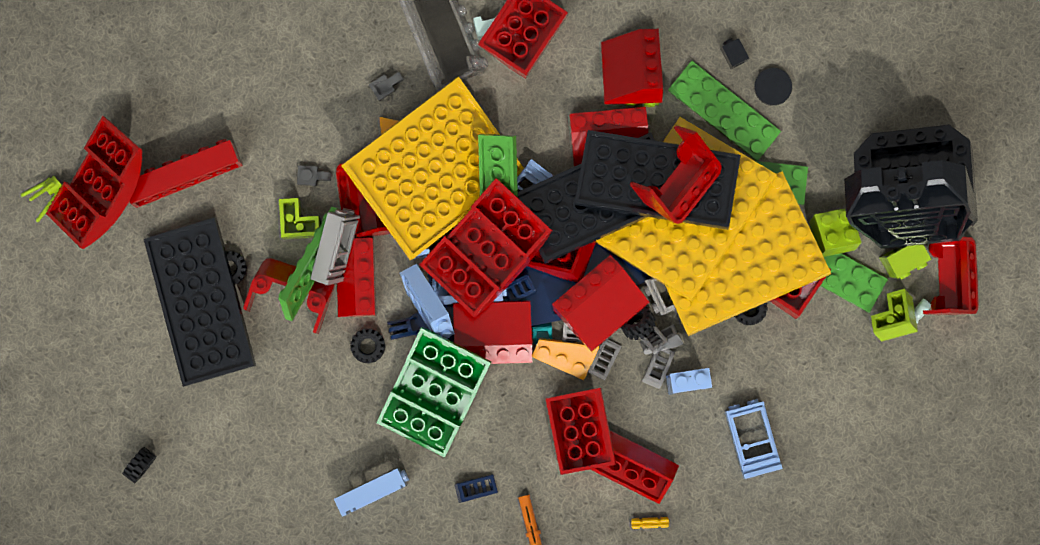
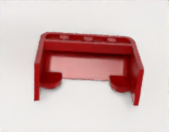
[629,125,721,224]
[336,163,390,238]
[923,237,979,315]
[243,258,335,334]

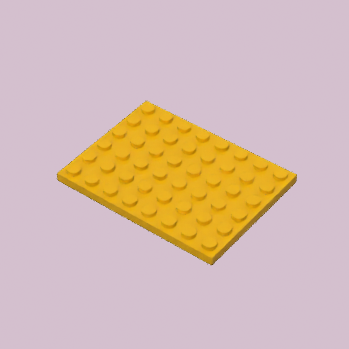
[341,77,524,260]
[596,117,777,302]
[665,171,831,336]

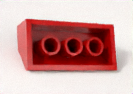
[337,238,376,317]
[590,431,679,504]

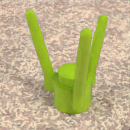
[21,176,62,222]

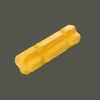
[631,517,669,529]

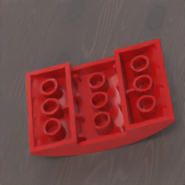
[46,116,142,249]
[419,178,553,317]

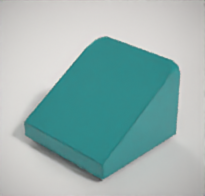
[533,322,552,344]

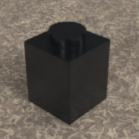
[720,38,749,69]

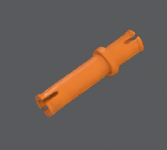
[518,495,542,545]

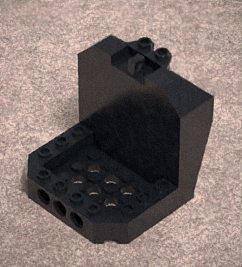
[844,124,978,249]

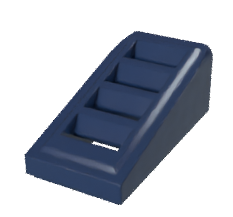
[503,274,536,301]
[454,474,498,503]

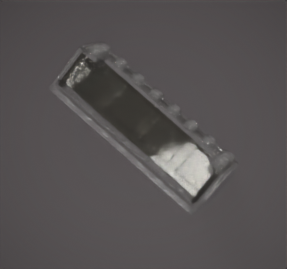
[399,0,489,91]

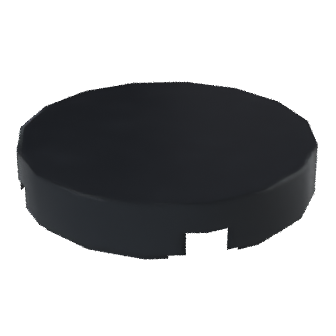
[754,68,792,106]

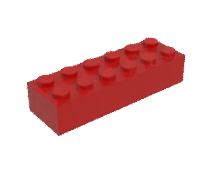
[129,139,243,208]

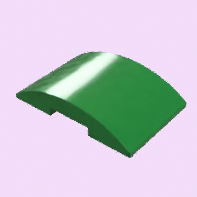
[376,327,491,458]

